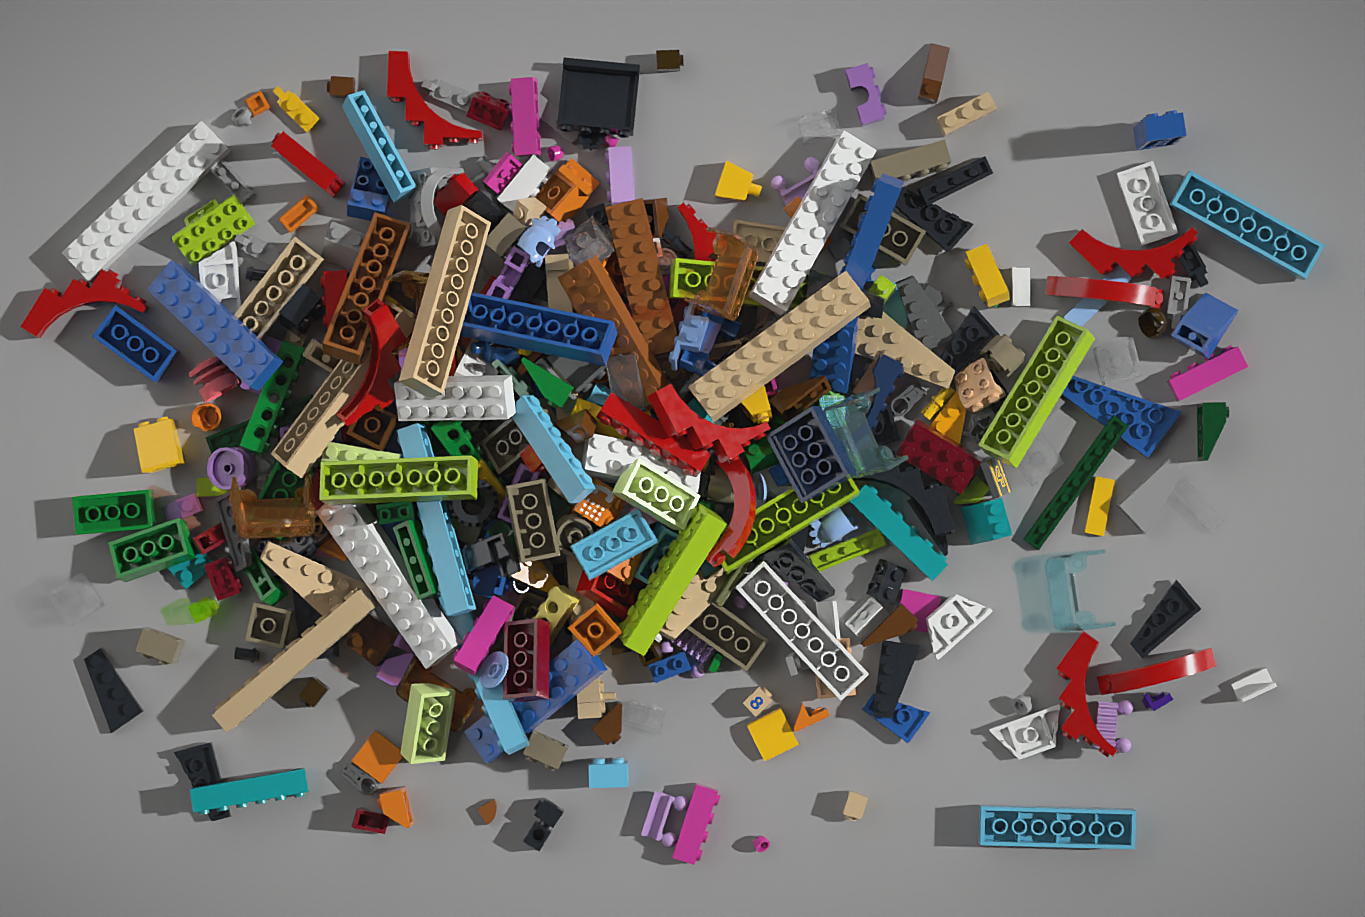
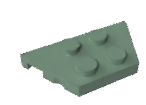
[492,359,535,397]

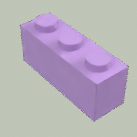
[605,146,635,205]

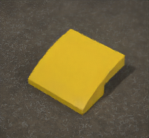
[746,708,799,762]

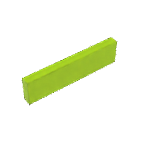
[808,529,886,572]

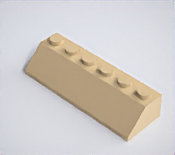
[234,237,324,340]

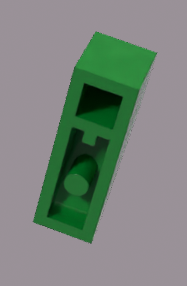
[521,357,574,409]
[245,545,288,606]

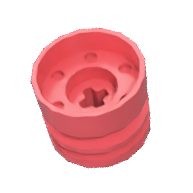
[188,357,240,403]

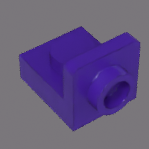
[1141,691,1174,711]

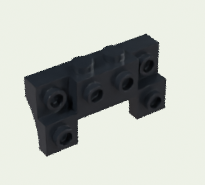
[253,500,333,579]
[460,533,522,591]

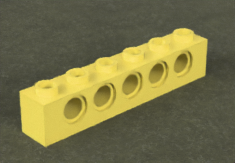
[532,585,580,647]

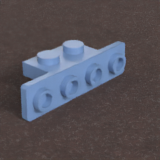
[669,300,709,371]

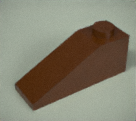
[918,43,950,104]
[769,375,832,423]
[860,603,918,647]

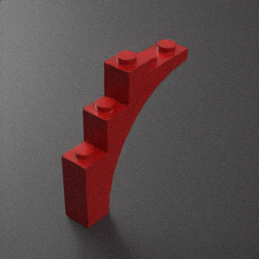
[387,51,483,150]
[671,202,726,331]
[1069,227,1198,280]
[20,269,150,338]
[336,299,407,427]
[647,384,771,464]
[1056,631,1117,758]

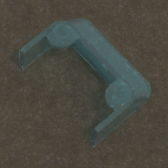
[823,387,909,478]
[1045,549,1116,632]

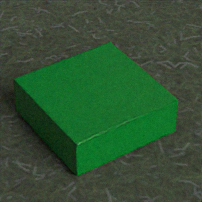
[709,652,723,673]

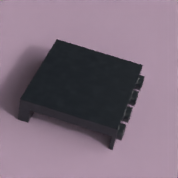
[556,57,640,138]

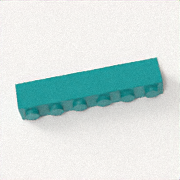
[849,484,949,581]
[189,768,309,815]

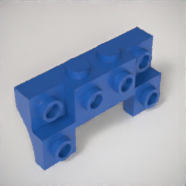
[679,302,741,377]

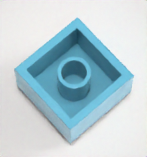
[589,757,629,788]

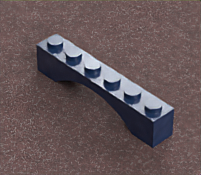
[838,353,904,465]

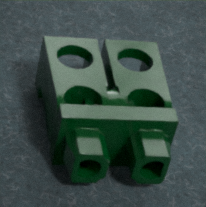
[376,501,418,524]

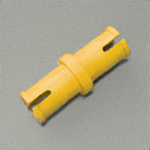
[921,386,955,420]

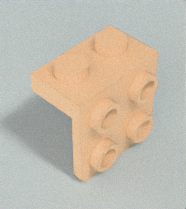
[953,358,1006,414]

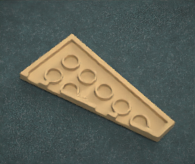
[855,312,955,389]
[260,541,371,639]
[658,562,753,641]

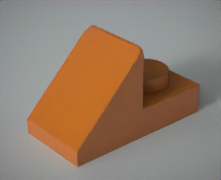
[793,703,830,732]

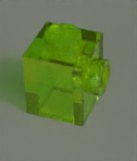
[187,596,220,624]

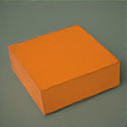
[244,91,271,117]

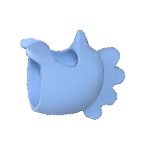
[517,216,561,267]
[808,507,860,548]

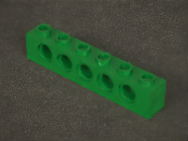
[240,340,306,457]
[431,420,507,519]

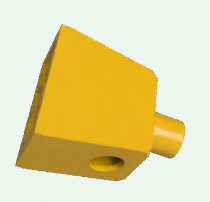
[715,161,762,202]

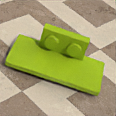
[171,195,255,266]

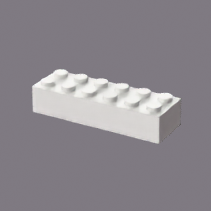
[394,375,516,421]
[582,434,701,493]

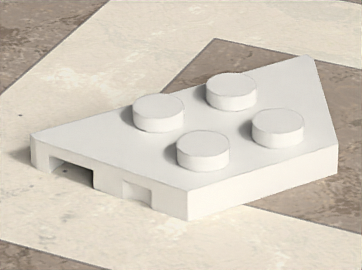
[198,241,242,313]
[926,594,993,660]
[989,704,1060,760]

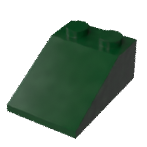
[1196,402,1229,461]

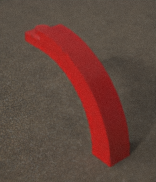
[1045,276,1164,309]
[706,459,756,568]
[1097,648,1216,695]

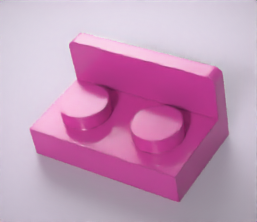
[483,152,524,195]

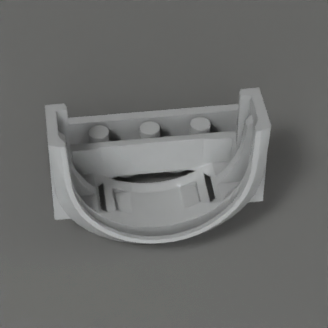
[409,167,464,249]

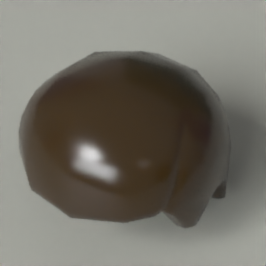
[1138,308,1167,339]

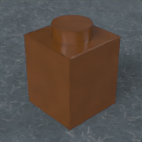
[327,76,356,98]

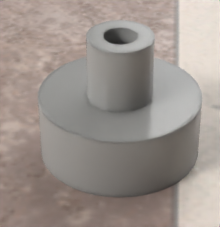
[232,106,252,127]
[1012,695,1032,715]

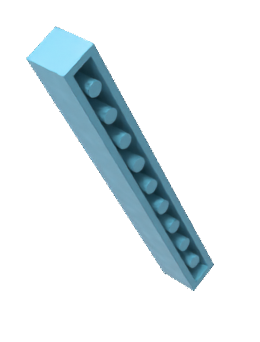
[397,423,476,616]
[435,594,530,755]

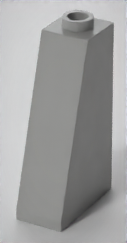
[1117,459,1183,534]

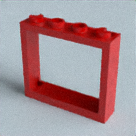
[271,131,346,198]

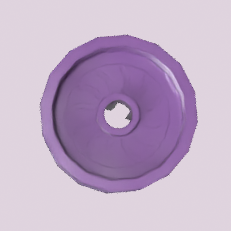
[207,447,257,490]

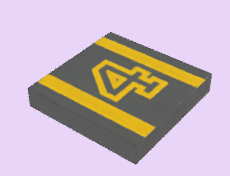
[981,458,1012,499]

